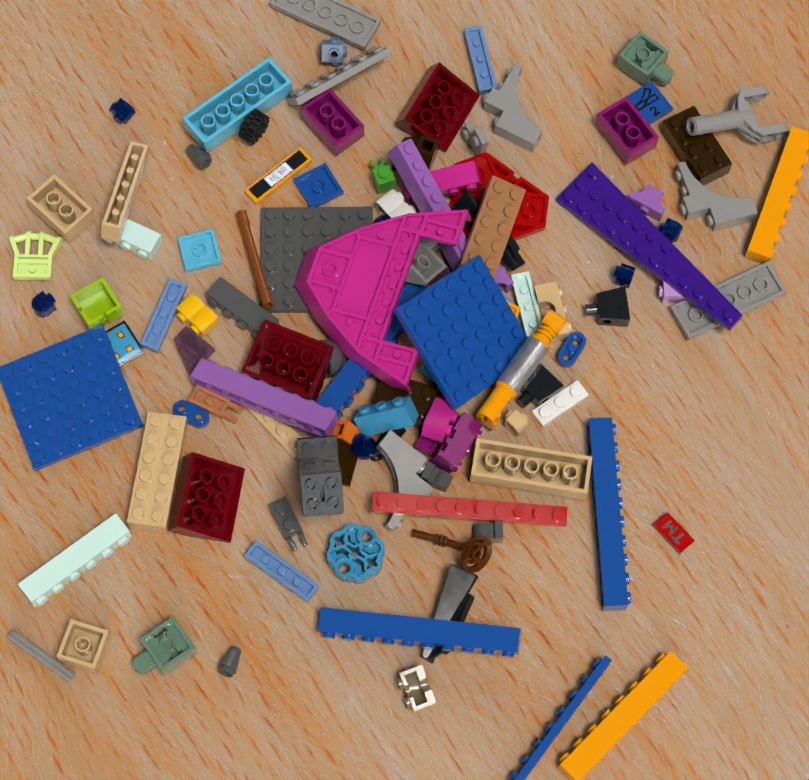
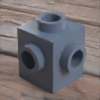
[321,37,347,65]

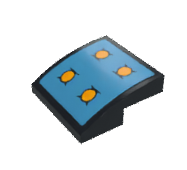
[106,320,144,366]

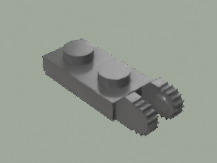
[268,496,308,552]

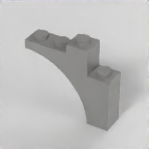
[482,63,542,153]
[674,161,758,232]
[375,430,434,532]

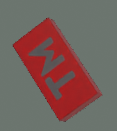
[653,512,695,554]

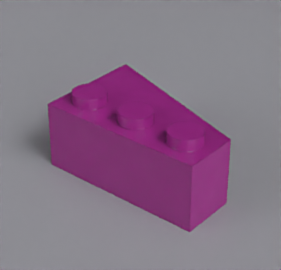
[430,412,483,474]

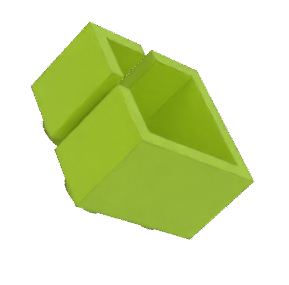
[70,277,124,330]

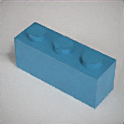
[353,396,419,437]

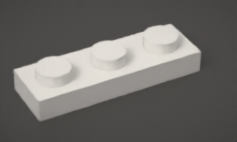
[531,380,589,428]

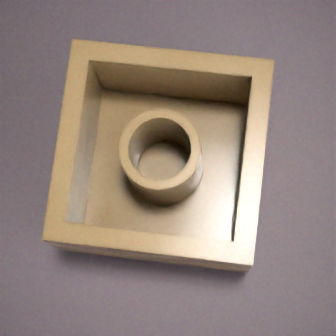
[56,619,111,674]

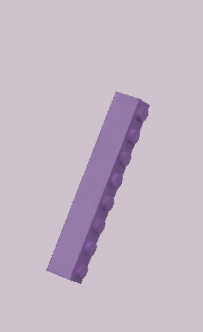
[388,139,467,271]
[190,358,339,437]

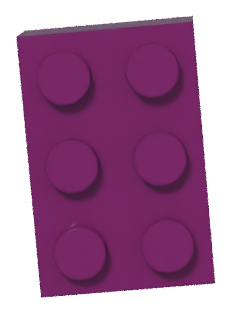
[301,88,364,156]
[595,96,659,165]

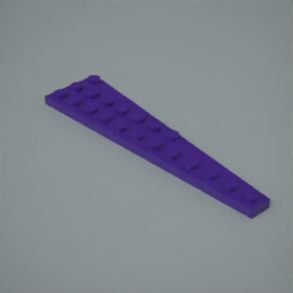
[556,162,742,331]

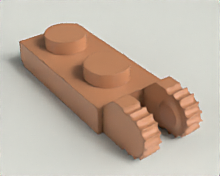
[187,384,244,424]

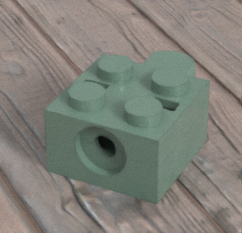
[616,31,674,85]
[133,616,198,676]

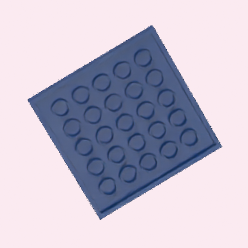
[393,255,528,411]
[0,324,144,472]

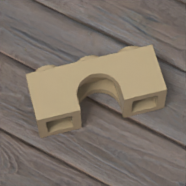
[534,281,572,343]

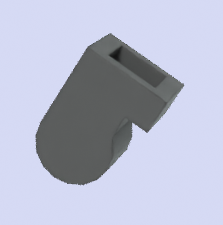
[421,462,453,492]
[474,521,503,543]

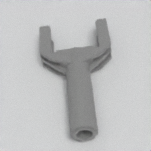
[686,86,789,144]

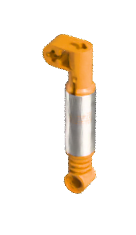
[476,309,567,430]

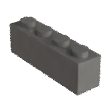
[206,276,280,339]

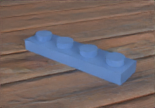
[464,26,497,94]
[140,278,187,353]
[244,540,320,603]

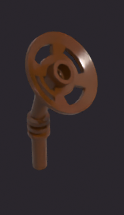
[412,529,492,573]

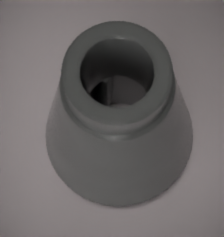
[186,144,212,169]
[218,646,242,678]

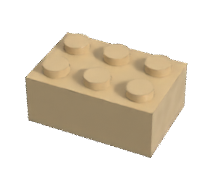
[27,174,95,243]

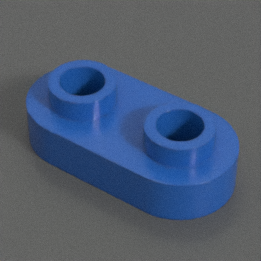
[557,332,586,367]
[173,400,210,429]

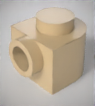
[503,409,529,436]

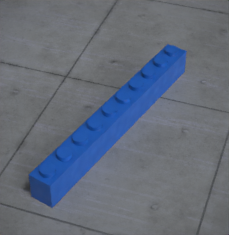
[307,282,428,437]
[587,417,631,611]
[318,607,522,658]

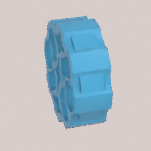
[327,524,385,585]

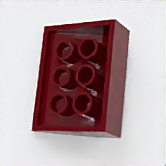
[395,62,480,153]
[241,319,334,402]
[168,452,245,543]

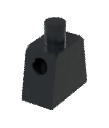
[585,287,630,327]
[517,363,564,408]

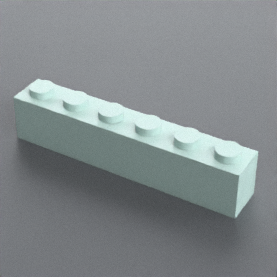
[18,513,132,607]

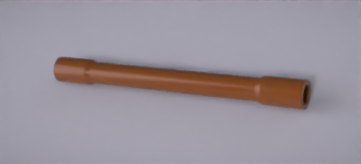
[236,210,274,309]

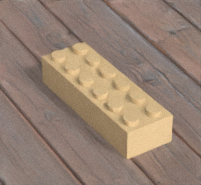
[127,411,188,534]
[470,438,592,500]

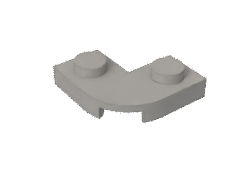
[461,120,489,155]

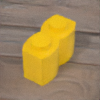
[176,293,219,337]

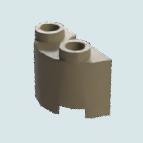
[396,665,437,711]

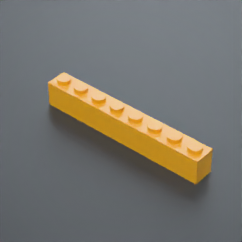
[744,126,809,264]
[558,651,688,780]

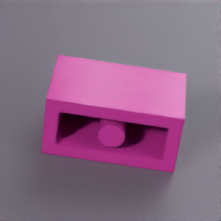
[421,397,459,443]

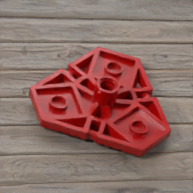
[449,152,549,241]

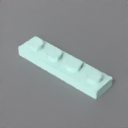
[510,271,542,337]

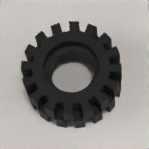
[238,109,270,145]

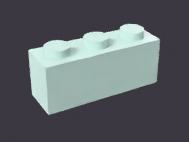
[104,219,163,260]

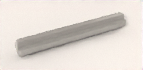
[7,630,75,682]

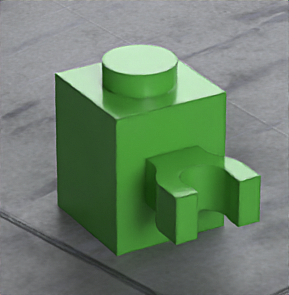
[370,157,396,195]

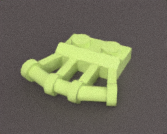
[9,231,63,280]

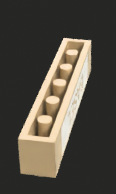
[101,141,149,243]

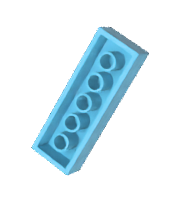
[182,57,292,152]

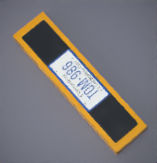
[244,147,312,205]

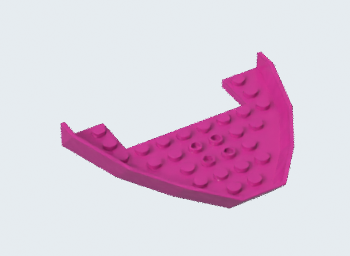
[294,210,471,393]

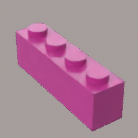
[403,161,482,204]

